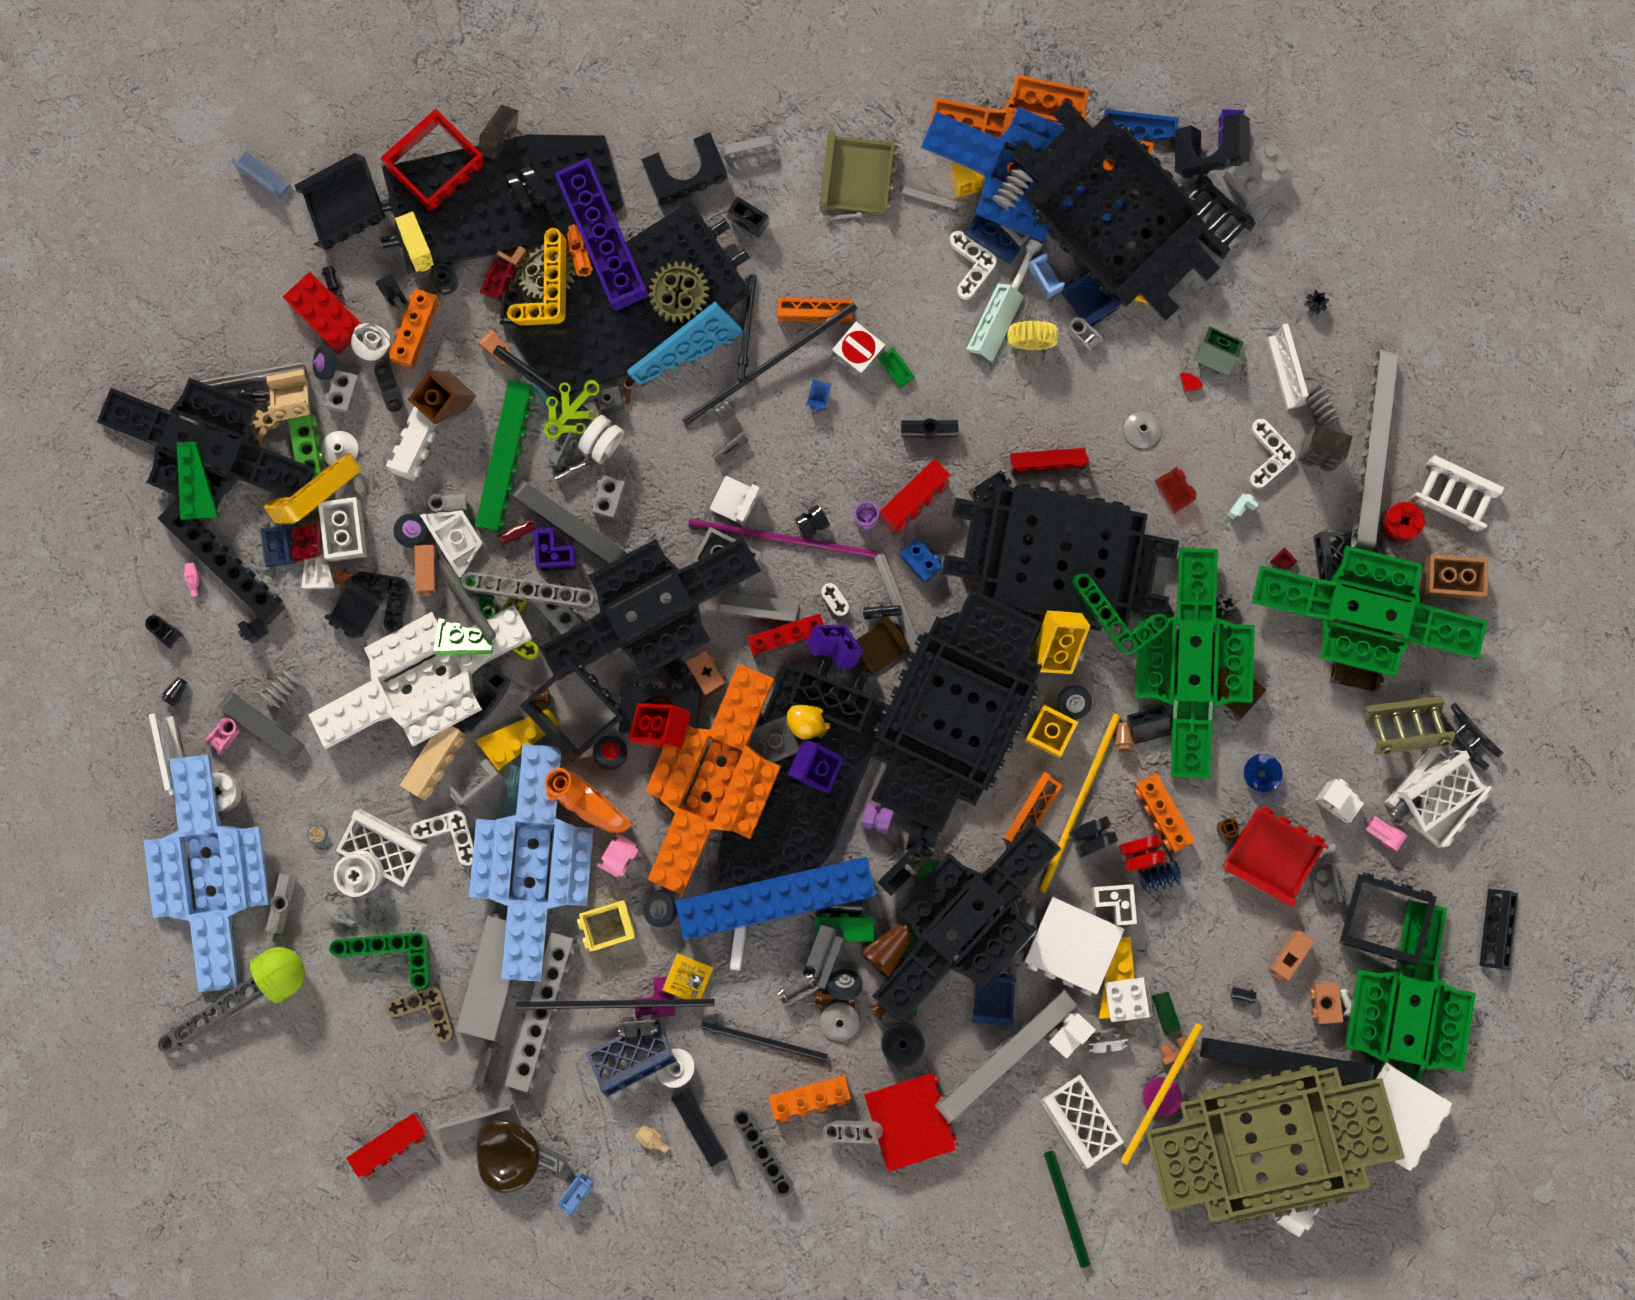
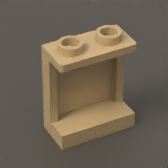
[266,369,310,422]

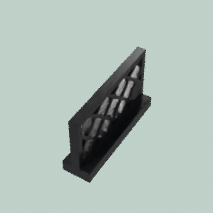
[1313,531,1358,608]

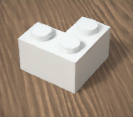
[1315,779,1364,823]
[1091,884,1137,926]
[1047,1013,1095,1058]

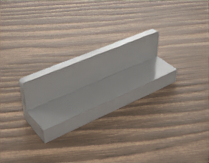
[719,592,798,624]
[433,1104,518,1145]

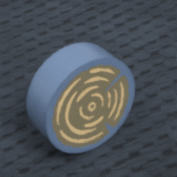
[307,824,328,844]

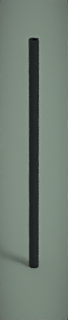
[516,999,715,1010]

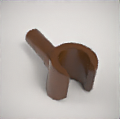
[624,376,635,404]

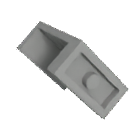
[449,759,503,807]

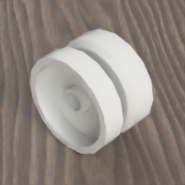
[578,415,625,464]
[334,851,383,897]

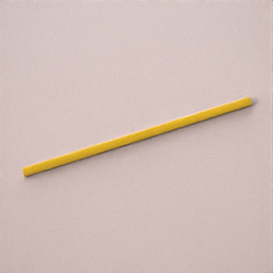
[1039,713,1121,893]

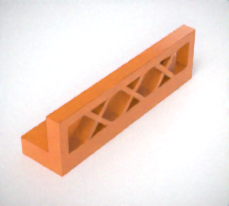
[777,298,853,323]
[1003,772,1063,844]

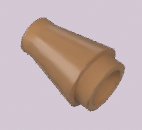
[1115,723,1134,752]

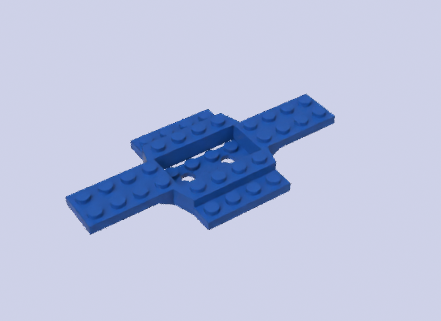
[921,107,1135,243]

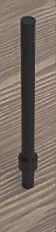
[737,275,757,381]

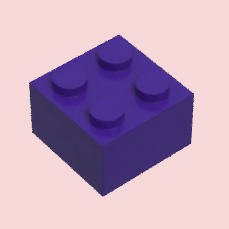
[788,739,844,794]

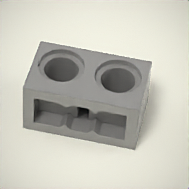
[324,370,361,416]
[590,475,626,521]

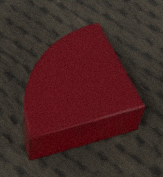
[1270,548,1298,567]

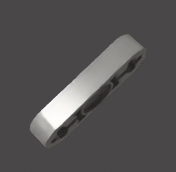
[722,136,776,159]

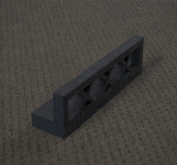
[1479,889,1518,971]
[671,1088,728,1167]

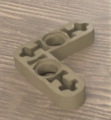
[386,987,454,1043]

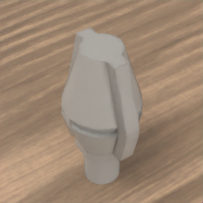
[321,901,355,928]

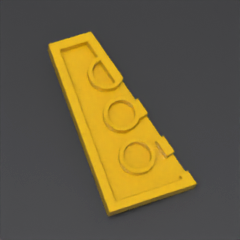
[475,709,561,771]
[1098,937,1135,1019]

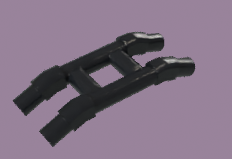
[1440,703,1504,771]

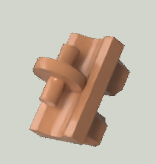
[1159,1035,1197,1071]

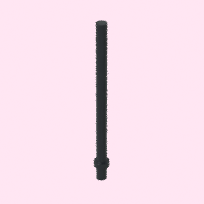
[701,1021,828,1062]

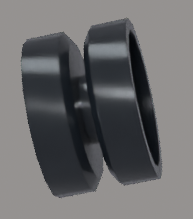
[504,165,547,214]
[1068,816,1119,858]
[881,1022,925,1066]

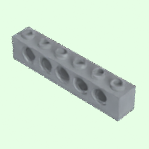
[522,569,611,671]

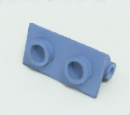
[556,1172,594,1216]

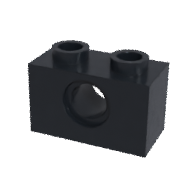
[727,196,769,238]

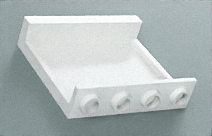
[1384,747,1492,848]
[1023,897,1125,996]
[1376,1063,1452,1171]

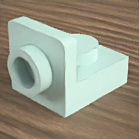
[1227,493,1259,519]

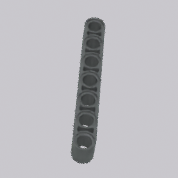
[512,480,628,564]

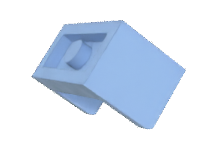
[1028,253,1065,300]

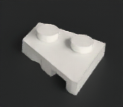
[302,551,334,589]

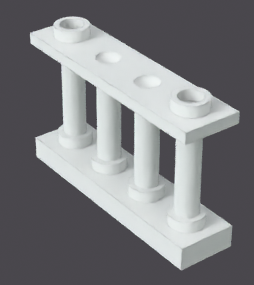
[1411,455,1504,532]

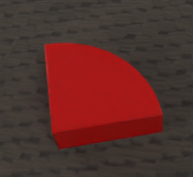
[1179,373,1203,393]

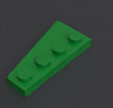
[177,442,220,520]

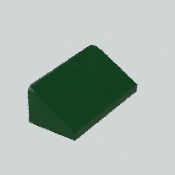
[1152,991,1181,1033]

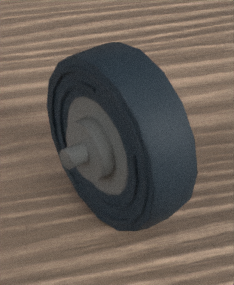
[643,892,677,928]

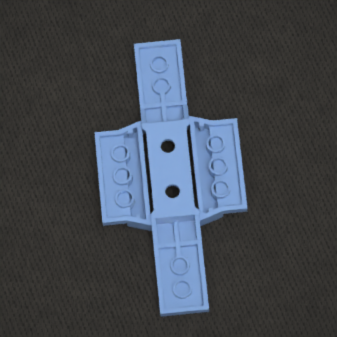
[469,744,593,982]
[144,754,270,992]

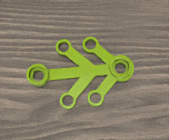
[544,380,600,439]

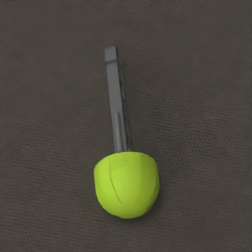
[158,947,305,1054]

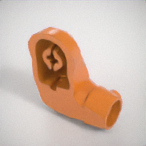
[545,768,633,833]

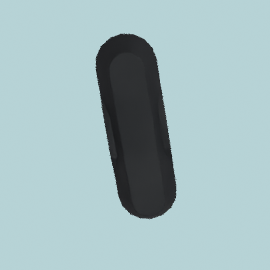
[374,361,403,412]

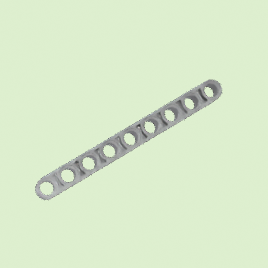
[935,989,1077,1122]

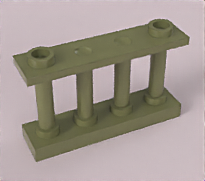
[1363,696,1455,755]

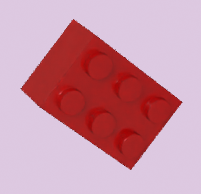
[628,703,691,749]

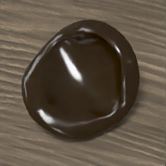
[477,1120,539,1193]

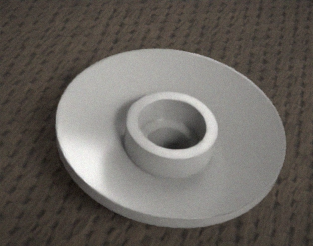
[1123,411,1161,448]
[820,1002,859,1041]

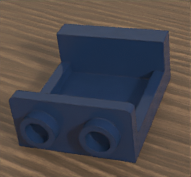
[972,973,1016,1026]

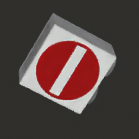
[832,322,885,378]

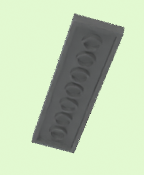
[645,715,800,811]

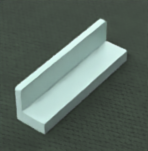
[966,283,1024,361]

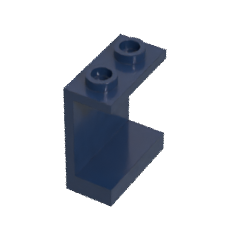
[1062,271,1121,327]

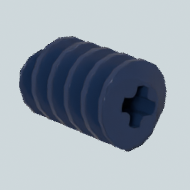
[1138,861,1181,894]

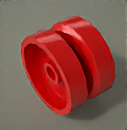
[1118,834,1168,872]

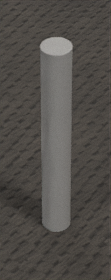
[902,186,957,209]

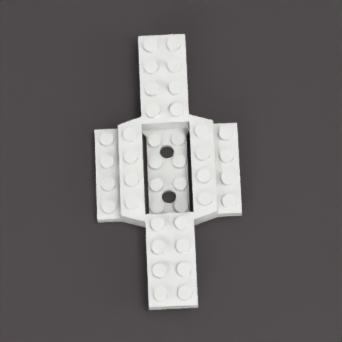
[308,605,532,749]

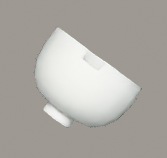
[351,323,390,361]

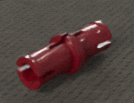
[496,519,536,546]

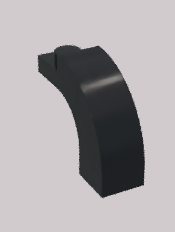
[459,668,510,732]

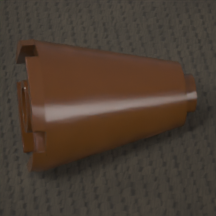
[860,924,913,979]

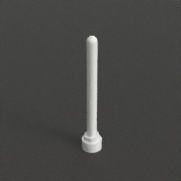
[1012,239,1042,290]

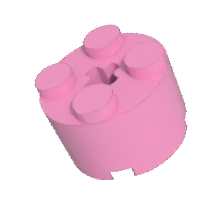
[597,833,638,877]

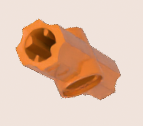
[567,224,593,277]

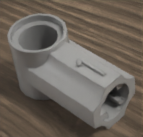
[428,494,467,513]

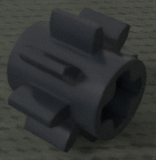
[1304,290,1329,315]

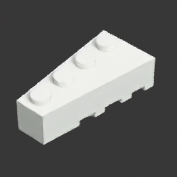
[386,406,441,481]

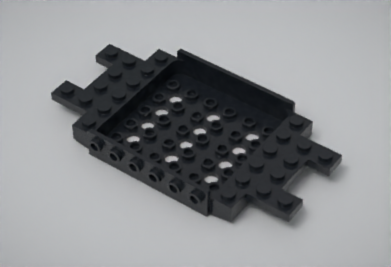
[1011,100,1220,321]
[941,483,1179,631]

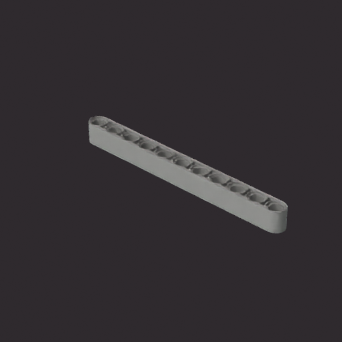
[1351,350,1398,552]

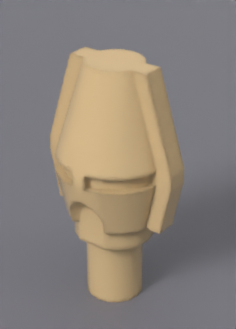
[635,1125,669,1154]

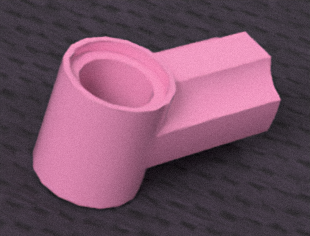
[1365,816,1407,853]

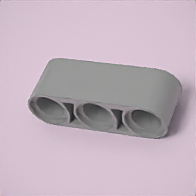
[822,1120,883,1143]

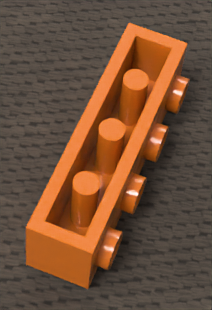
[388,288,440,369]
[1134,773,1195,853]
[768,1075,851,1122]

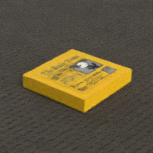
[662,953,713,999]

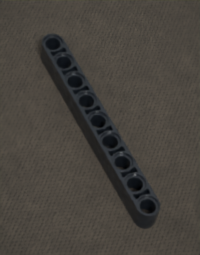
[1200,1037,1376,1083]

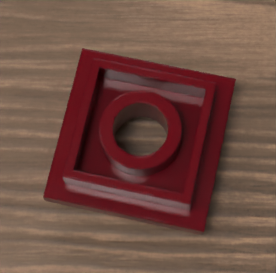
[291,523,322,562]

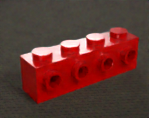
[346,1112,429,1178]

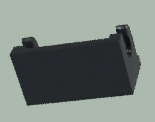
[375,273,408,307]
[969,470,1012,503]

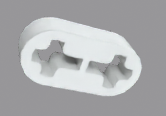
[821,583,849,617]

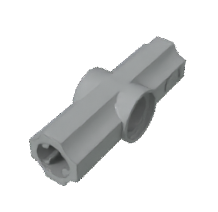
[266,873,297,934]

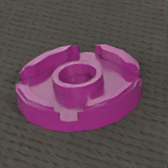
[1142,1077,1182,1117]

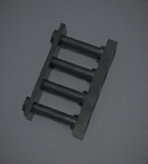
[1189,174,1256,260]

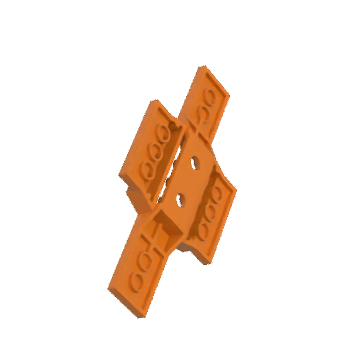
[929,74,1154,191]
[645,663,781,895]

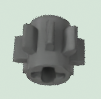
[1216,593,1239,617]

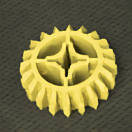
[1007,320,1059,350]

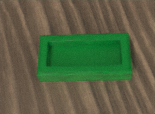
[878,347,915,389]

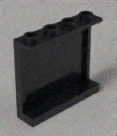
[294,153,386,250]

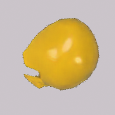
[787,705,830,740]

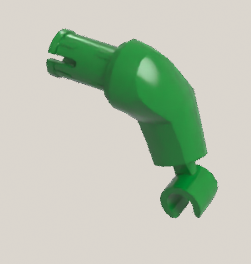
[460,577,497,618]

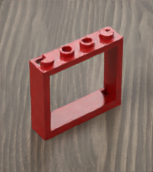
[380,109,484,211]

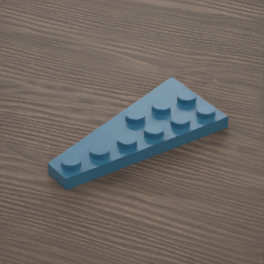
[627,301,743,385]

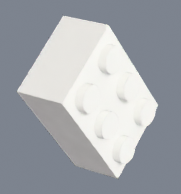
[318,497,367,562]

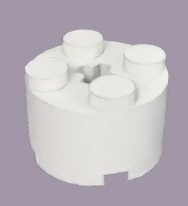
[213,772,242,813]
[1275,1205,1320,1237]

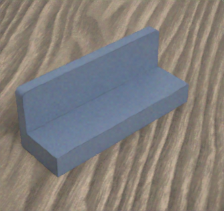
[231,152,291,200]

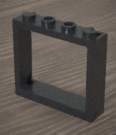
[520,657,626,763]
[1339,872,1437,967]

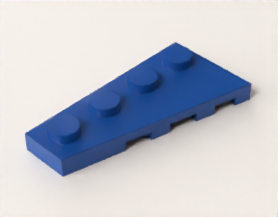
[1104,109,1179,141]

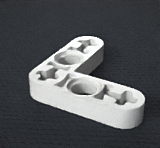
[949,231,996,300]
[1249,419,1295,490]
[411,811,474,866]

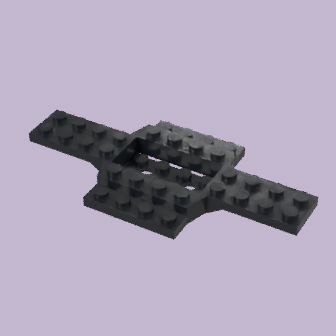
[97,378,316,510]
[539,537,761,681]
[872,822,1061,1024]

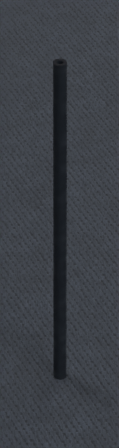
[682,302,857,425]

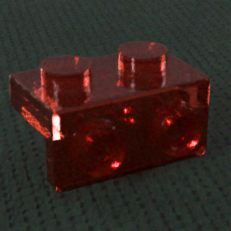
[1154,467,1197,514]

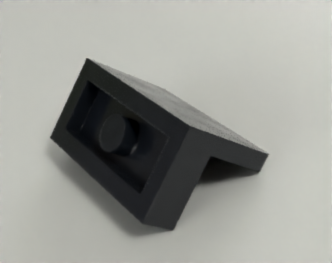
[1127,706,1171,744]

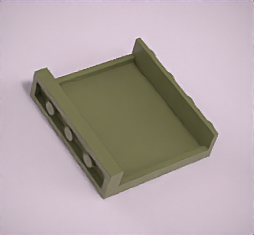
[820,131,898,216]

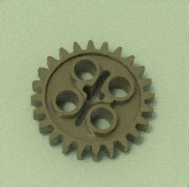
[517,244,577,302]
[648,261,710,323]

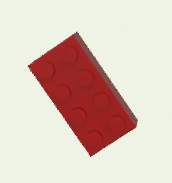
[282,271,361,355]
[879,459,951,535]

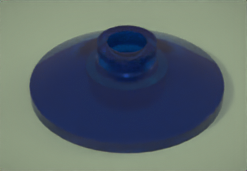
[1244,754,1283,792]

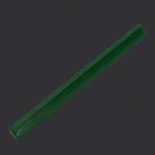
[1044,1150,1091,1268]

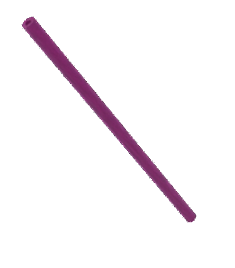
[688,519,876,558]

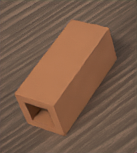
[414,545,438,597]
[1269,930,1314,981]

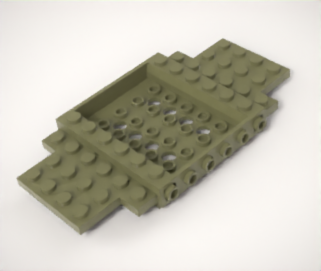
[1146,1065,1405,1226]

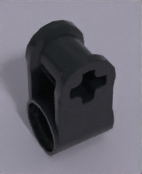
[500,289,523,327]
[145,615,184,649]

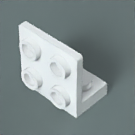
[710,476,760,526]
[1105,976,1154,1022]

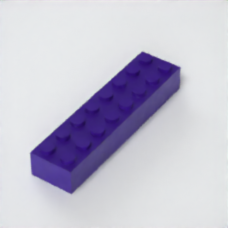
[555,158,648,311]

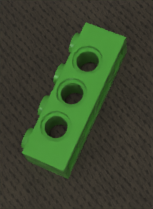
[288,412,325,480]

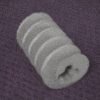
[993,168,1033,211]
[1307,383,1342,425]
[260,670,303,712]

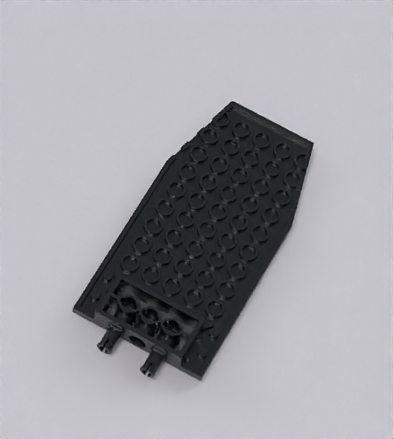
[380,134,623,274]
[511,200,751,400]
[714,657,889,889]

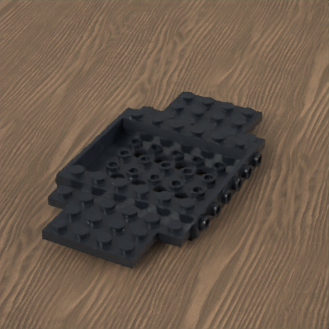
[870,589,1042,833]

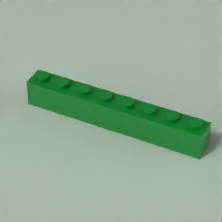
[475,380,535,533]

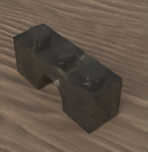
[478,104,519,159]

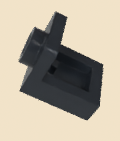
[237,618,269,644]

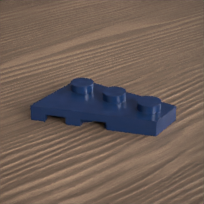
[964,215,1021,265]

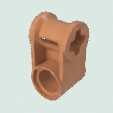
[477,329,512,365]

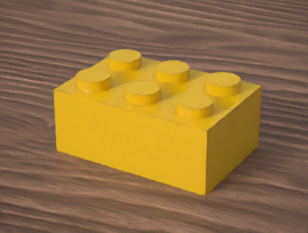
[1030,611,1090,674]

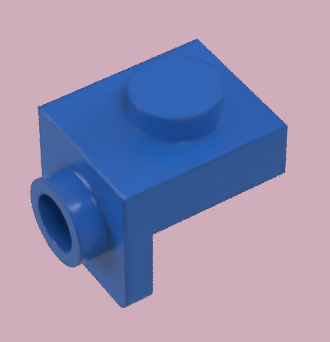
[806,380,832,411]

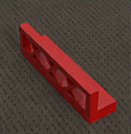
[1009,448,1089,473]

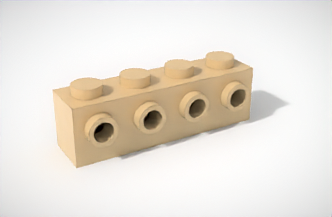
[400,726,467,801]

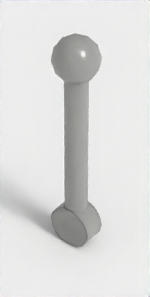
[824,211,863,222]

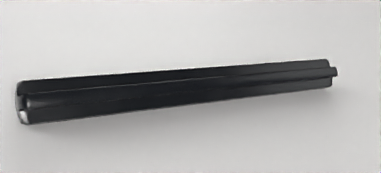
[493,345,588,411]

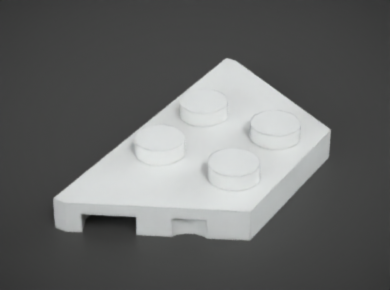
[420,510,483,578]

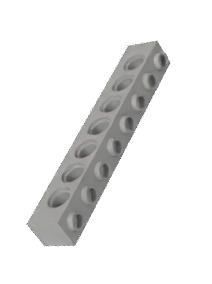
[505,932,577,1092]

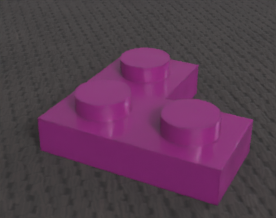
[635,977,675,1018]

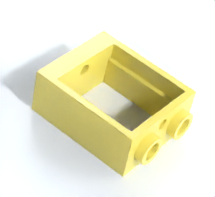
[395,212,434,272]
[577,900,637,952]

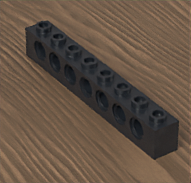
[157,502,285,624]

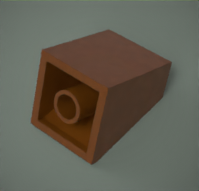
[408,370,476,424]

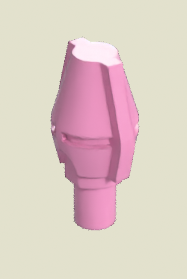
[184,563,199,597]

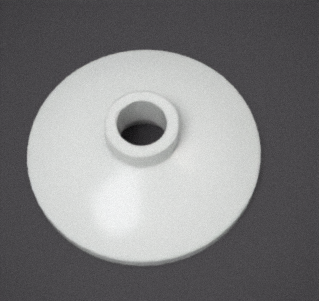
[321,431,359,465]
[656,1049,695,1088]

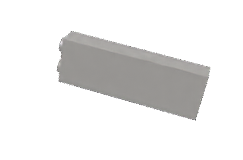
[456,913,513,1041]

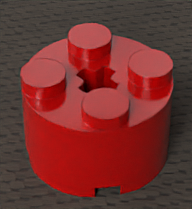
[1381,501,1425,544]

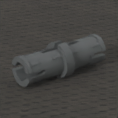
[712,431,749,465]
[554,459,593,487]

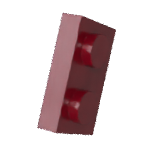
[480,259,516,302]

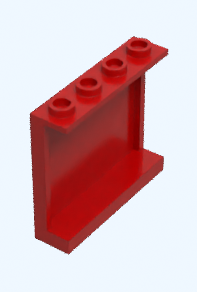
[1222,806,1329,907]
[863,1072,958,1172]

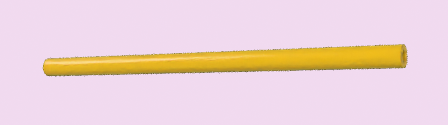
[1121,1023,1203,1165]

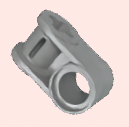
[1067,318,1103,354]

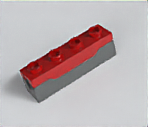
[747,613,824,658]

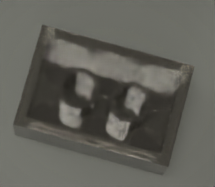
[1297,425,1353,471]

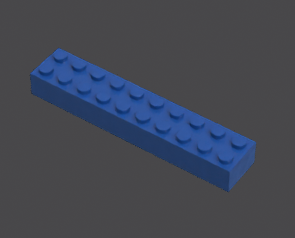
[675,857,876,941]

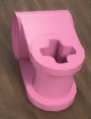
[204,718,241,755]

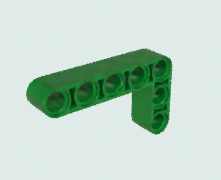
[1072,574,1169,654]
[329,932,431,990]

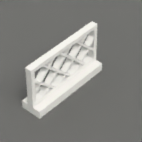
[1267,323,1309,410]
[149,713,183,796]
[1397,750,1484,832]
[336,809,427,887]
[1039,1074,1124,1169]

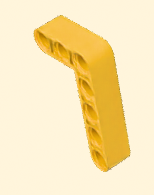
[507,228,566,326]
[264,453,361,523]

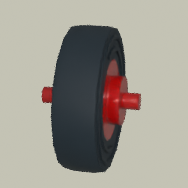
[593,736,628,770]

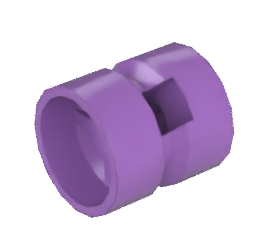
[854,501,879,531]
[860,803,893,834]

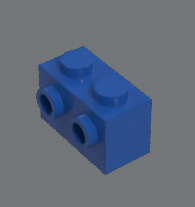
[899,538,942,584]

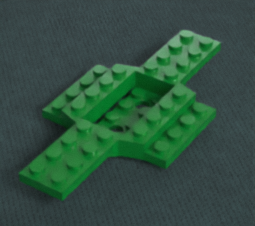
[1251,546,1488,677]
[1135,548,1255,779]
[1344,900,1476,1083]

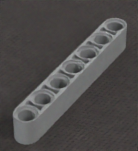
[462,572,595,609]

